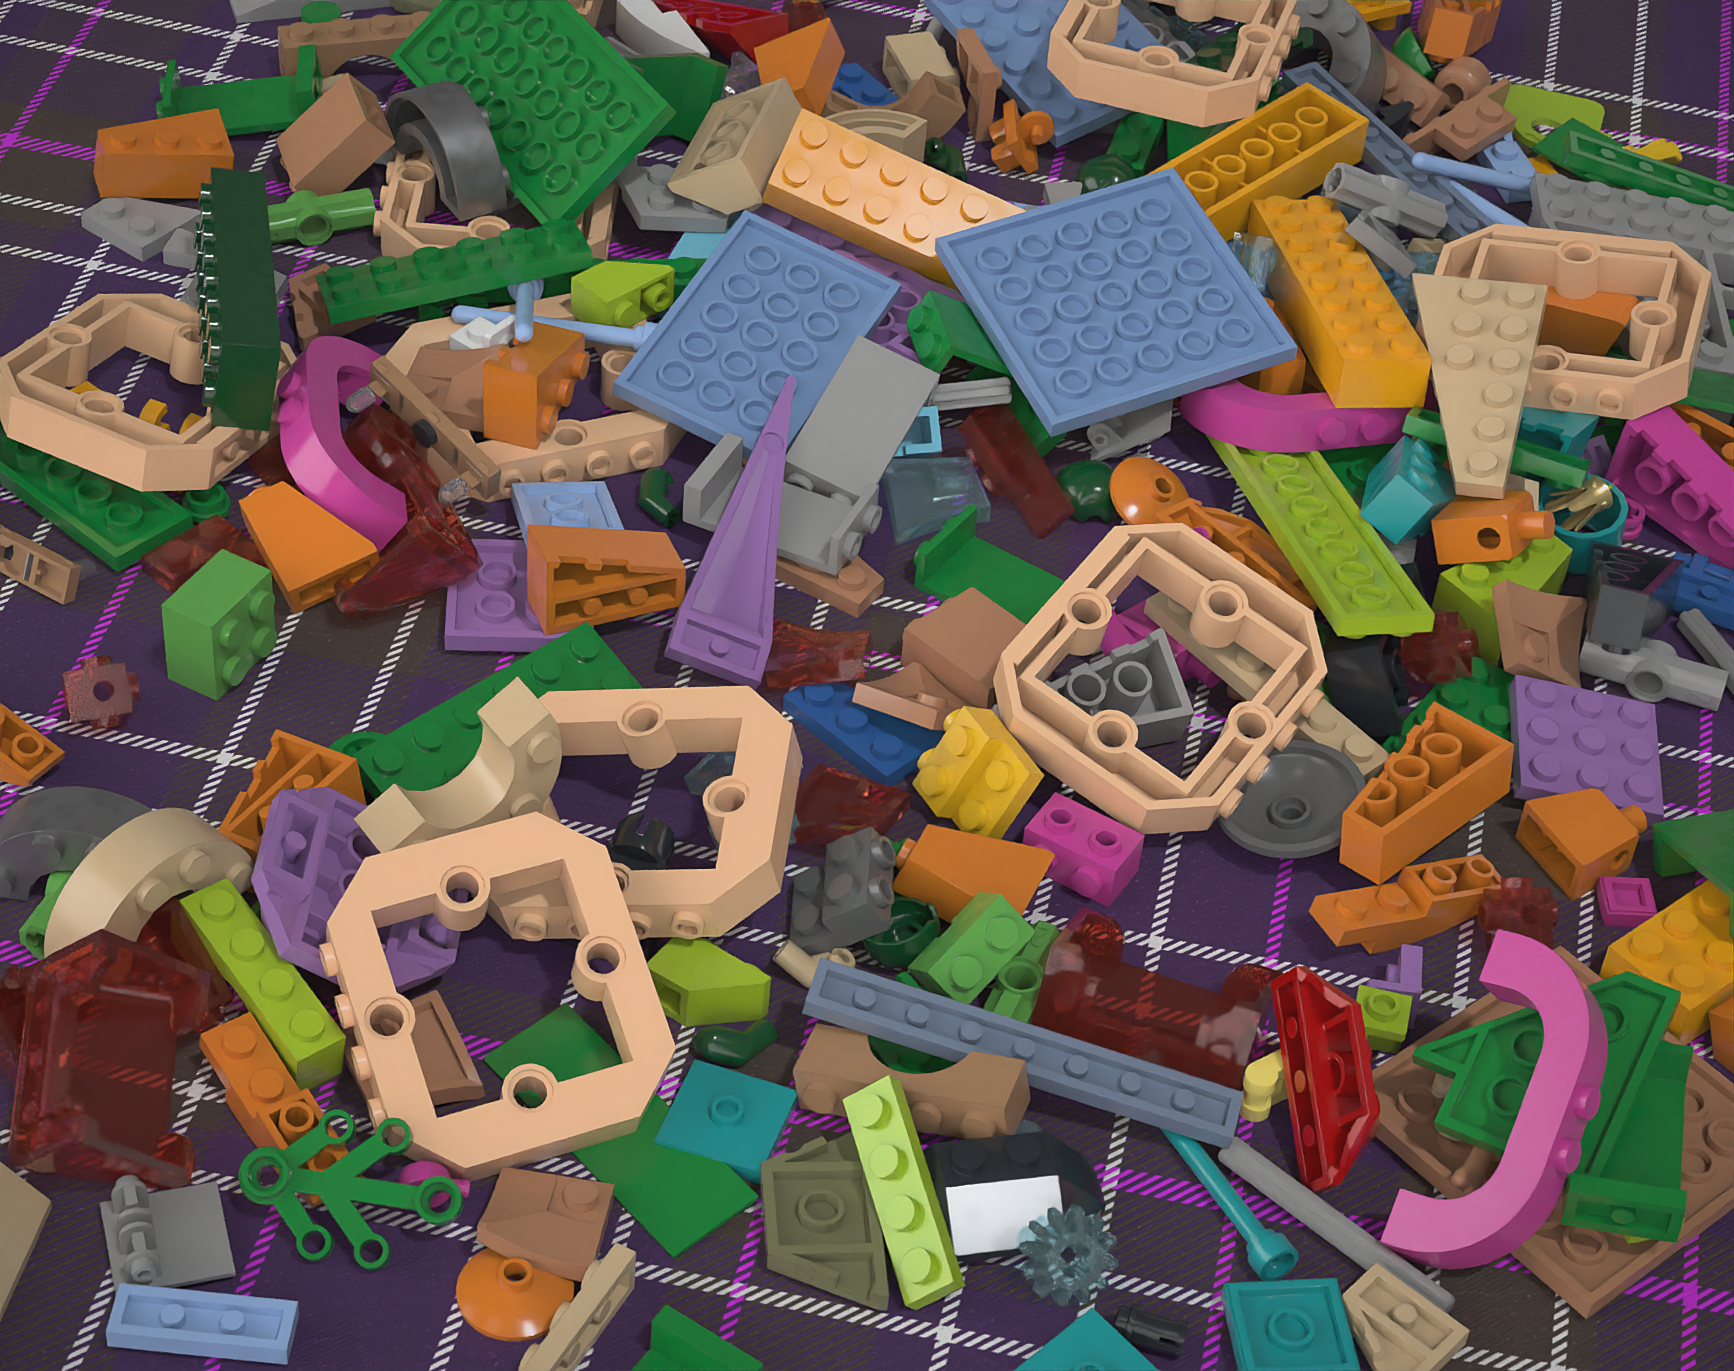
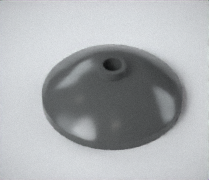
[1217,740,1366,859]

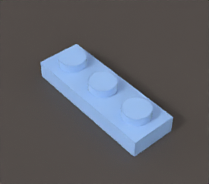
[106,1283,299,1365]

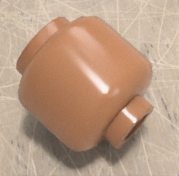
[1434,56,1491,112]

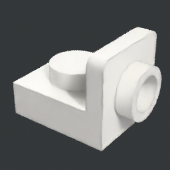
[449,315,515,350]

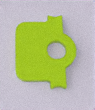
[1504,84,1612,148]

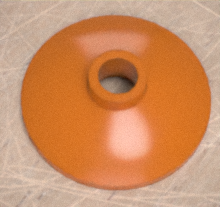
[1109,457,1189,525]
[456,1247,574,1342]

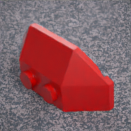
[1270,966,1381,1195]

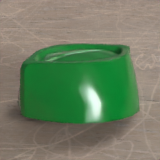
[1391,27,1437,81]

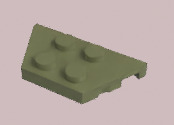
[760,1130,889,1310]

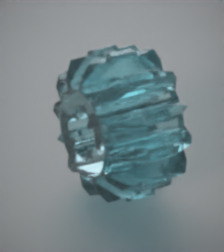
[1019,1205,1119,1306]

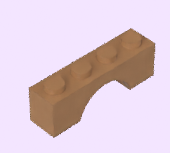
[277,11,431,79]
[793,1023,1030,1140]

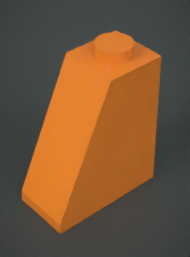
[754,17,845,116]
[1537,286,1642,357]
[239,481,382,614]
[892,824,1055,924]

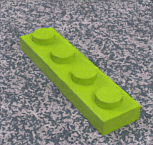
[842,1075,965,1310]

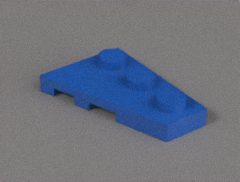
[782,674,946,790]

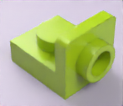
[1355,984,1412,1054]

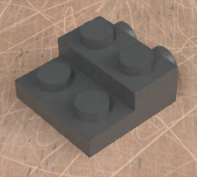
[790,826,896,956]

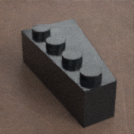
[1581,541,1684,655]
[1322,562,1426,738]

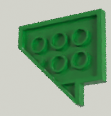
[1412,971,1681,1184]

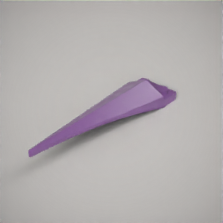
[664,375,795,691]

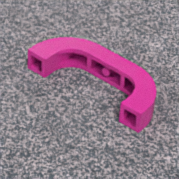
[277,336,408,554]
[1180,378,1439,452]
[1380,929,1608,1269]

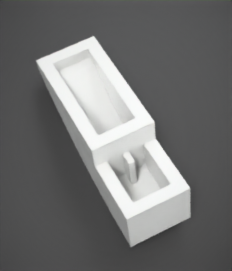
[616,0,710,58]

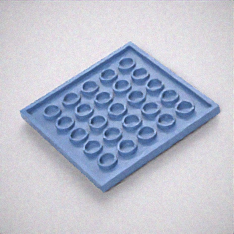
[935,168,1298,437]

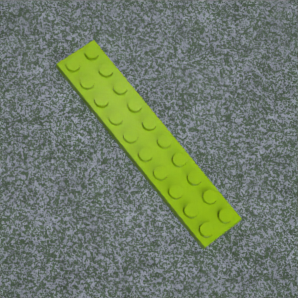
[1205,434,1435,639]

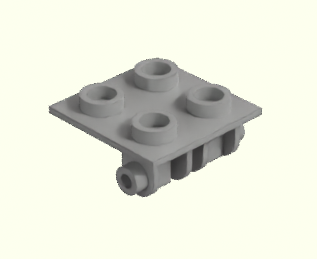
[1087,398,1173,461]
[100,1175,236,1294]

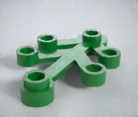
[239,1109,464,1271]

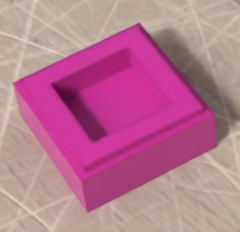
[1595,876,1658,927]

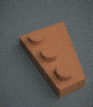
[775,555,884,618]

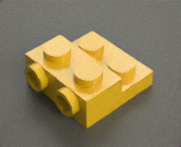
[912,706,1044,839]

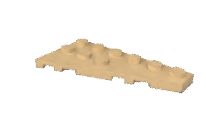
[1412,273,1548,499]

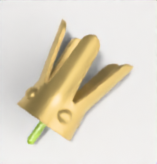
[1543,476,1613,532]

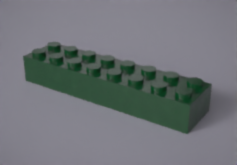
[193,167,281,431]

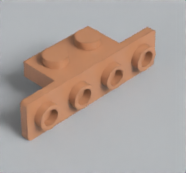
[1403,78,1517,162]

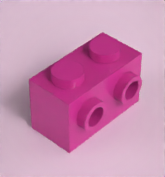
[1022,792,1145,907]

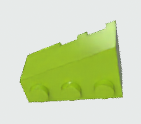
[1431,534,1573,667]

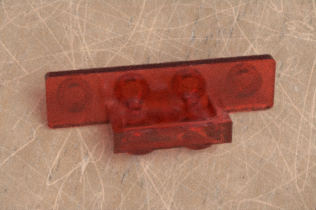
[958,404,1075,538]

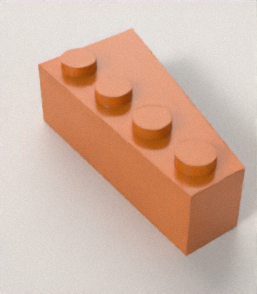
[1339,702,1514,885]

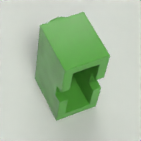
[907,892,1036,1005]

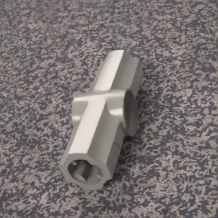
[1323,163,1448,238]
[1579,631,1729,711]

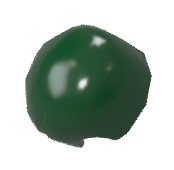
[1074,154,1137,195]
[1052,460,1119,523]
[862,897,941,969]

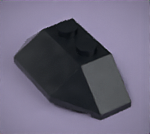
[883,1131,1106,1262]

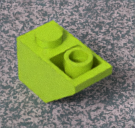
[571,261,675,328]
[647,937,771,1027]

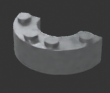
[1282,0,1386,113]
[384,80,510,222]
[0,786,195,923]

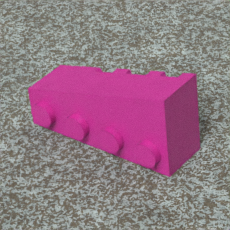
[1604,405,1734,570]

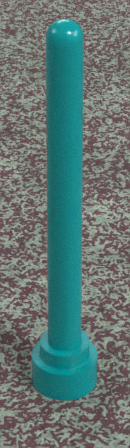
[1160,1128,1299,1281]

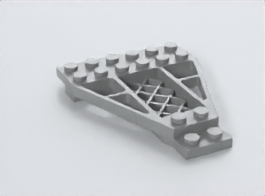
[1528,172,1734,425]

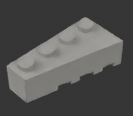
[991,627,1195,768]

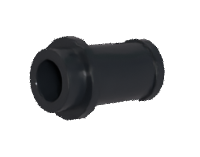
[1113,1301,1188,1359]

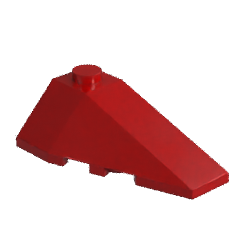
[652,0,789,72]

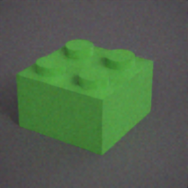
[161,549,277,701]

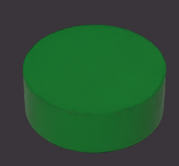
[301,1,341,24]

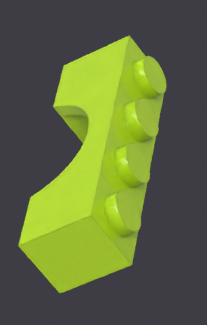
[178,877,346,1091]

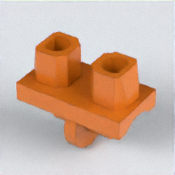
[989,99,1054,174]

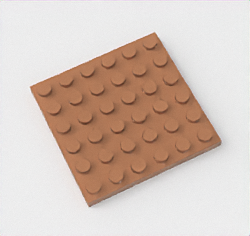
[1372,945,1734,1319]

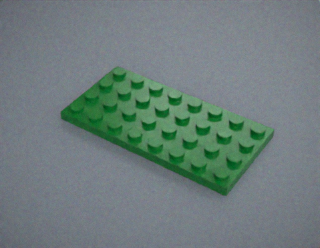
[390,0,678,225]

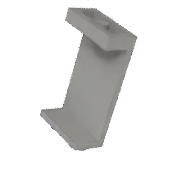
[783,335,940,506]
[683,432,882,576]

